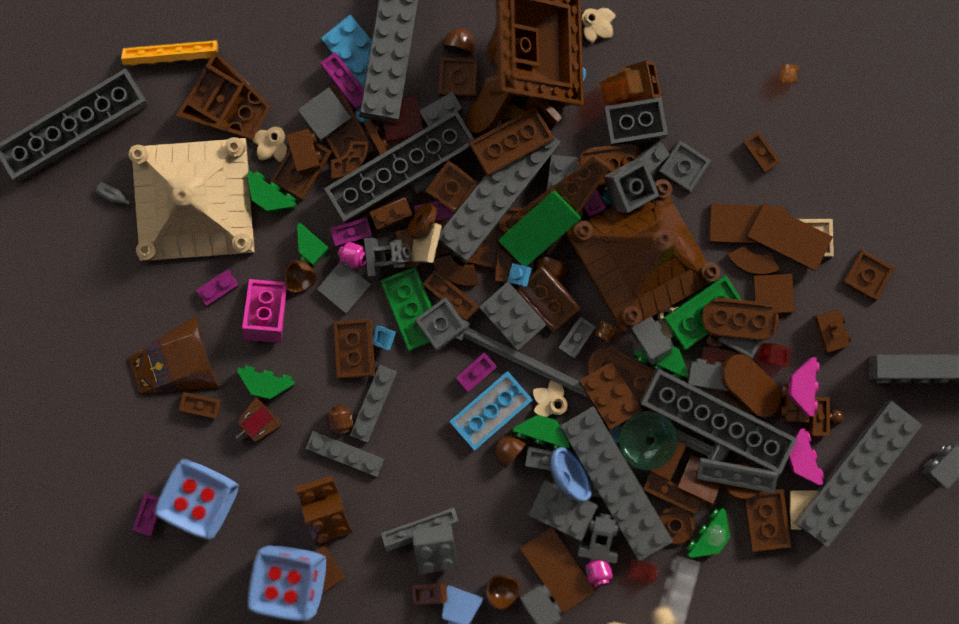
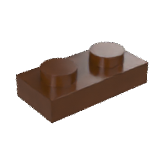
[363,119,390,155]
[742,131,781,173]
[179,392,222,419]
[412,583,448,605]

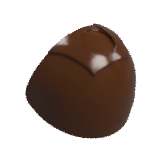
[442,28,475,55]
[535,256,569,282]
[284,260,317,293]
[494,435,526,468]
[486,575,520,609]

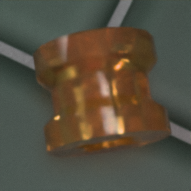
[779,64,800,84]
[594,321,618,343]

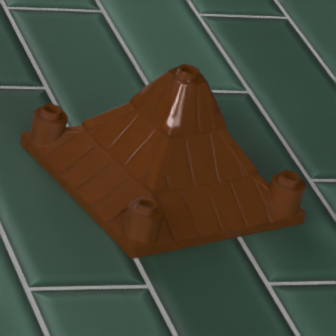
[485,0,584,107]
[565,179,720,333]

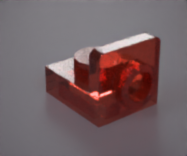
[759,343,791,367]
[628,559,658,584]

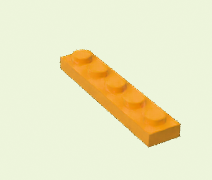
[121,41,218,66]

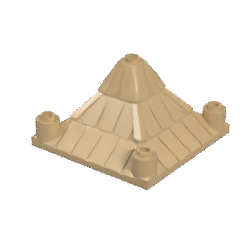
[129,137,255,261]

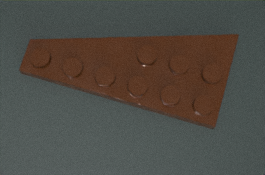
[499,155,611,257]

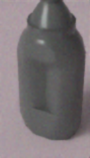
[95,182,130,205]

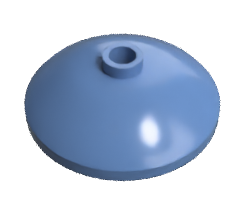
[551,447,591,502]

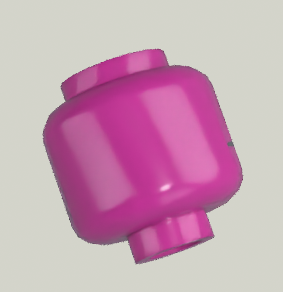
[338,242,367,269]
[585,559,613,587]

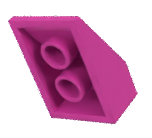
[242,279,287,343]

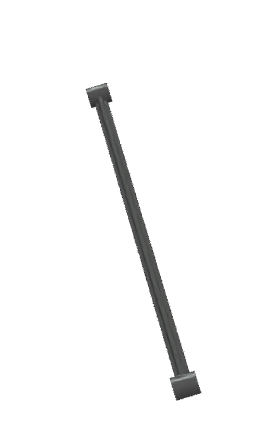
[456,319,730,462]

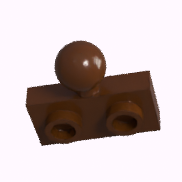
[809,397,844,436]

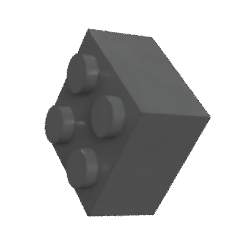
[604,160,659,213]
[921,444,959,489]
[413,524,458,575]
[520,583,562,624]

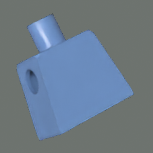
[442,585,483,624]

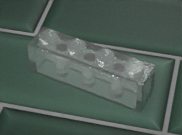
[659,555,701,624]

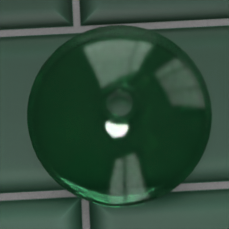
[619,411,677,470]

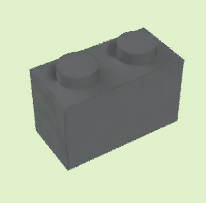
[419,92,462,127]
[631,316,673,365]
[687,359,727,391]

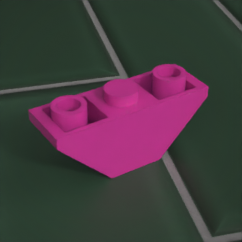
[788,357,819,417]
[788,428,824,485]

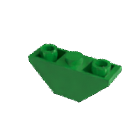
[247,170,298,213]
[633,347,689,380]
[237,365,296,399]
[513,415,569,449]
[686,508,730,558]

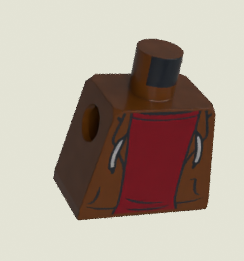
[235,397,283,444]

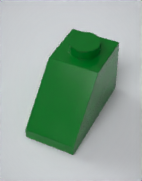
[297,223,330,266]

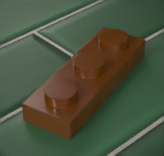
[423,270,479,321]
[643,472,701,514]

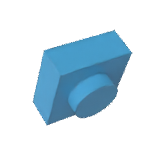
[507,263,532,287]
[373,326,396,350]

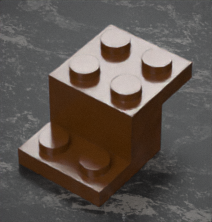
[295,475,352,545]

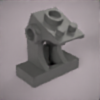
[364,238,411,278]
[578,513,618,563]

